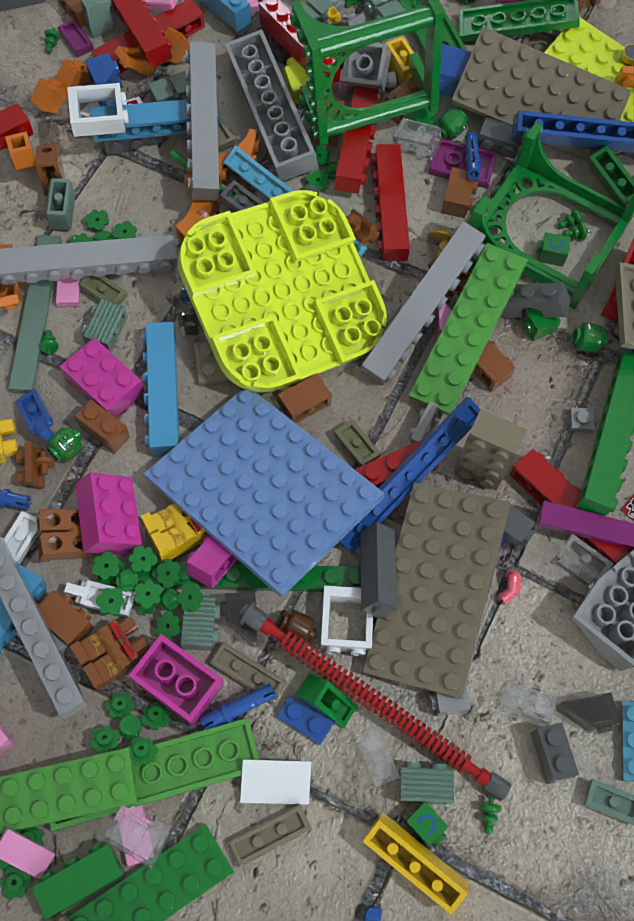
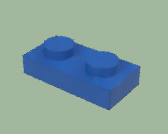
[277,695,334,746]

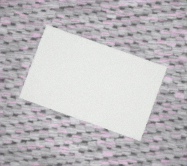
[240,760,311,805]

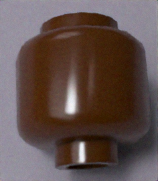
[278,610,316,645]

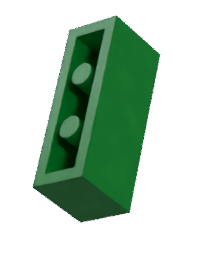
[589,145,634,207]
[32,842,126,920]

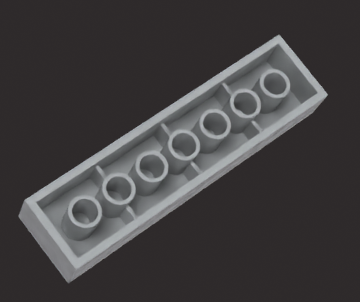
[225,29,319,182]

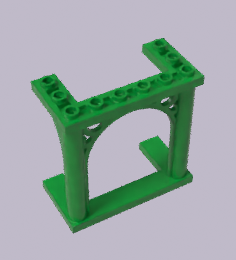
[289,0,444,146]
[467,122,634,310]

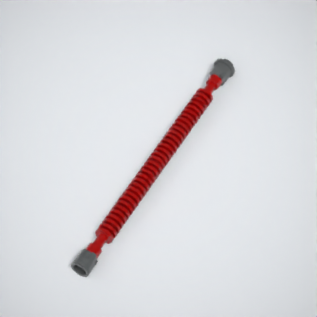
[238,602,512,802]

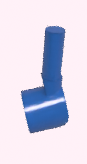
[364,906,382,921]

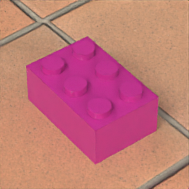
[60,337,145,418]
[75,472,142,555]
[128,634,224,727]

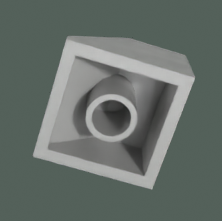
[341,43,391,93]

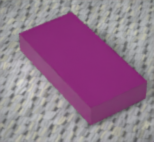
[58,19,94,58]

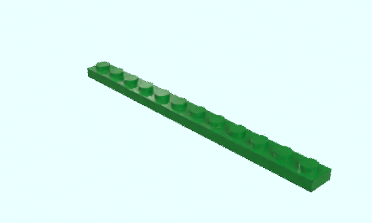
[97,561,361,592]

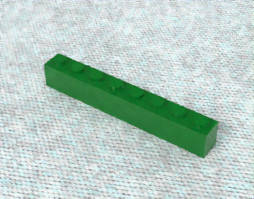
[576,351,634,516]

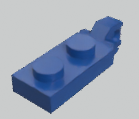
[16,388,54,443]

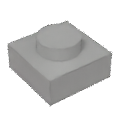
[569,407,595,433]

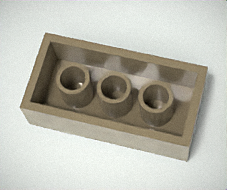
[454,409,527,490]

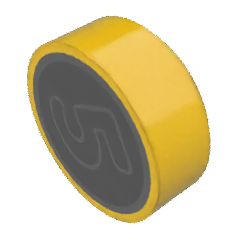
[621,44,634,65]

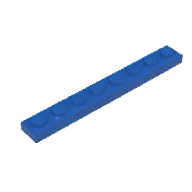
[340,397,480,553]

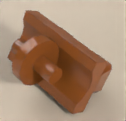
[346,209,380,245]
[16,441,55,489]

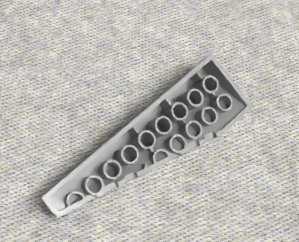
[572,550,634,671]

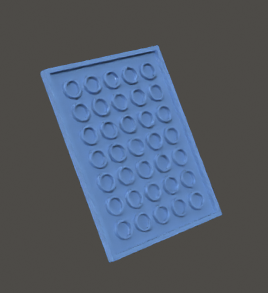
[144,389,384,598]

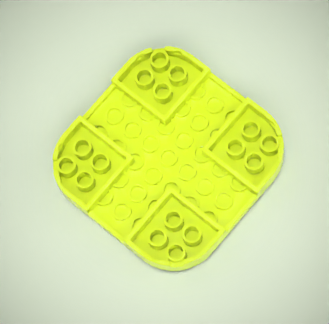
[178,190,387,392]

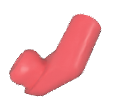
[497,569,522,605]

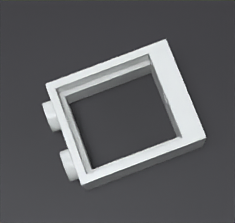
[67,83,129,137]
[320,586,373,657]

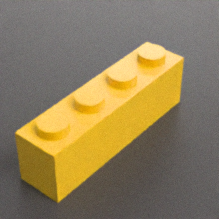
[363,812,469,915]

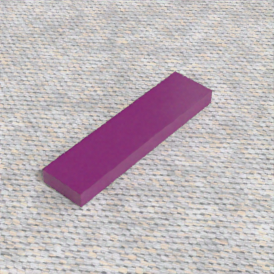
[538,501,634,550]

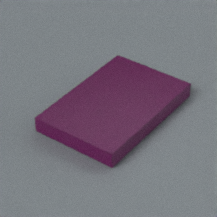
[428,138,497,189]

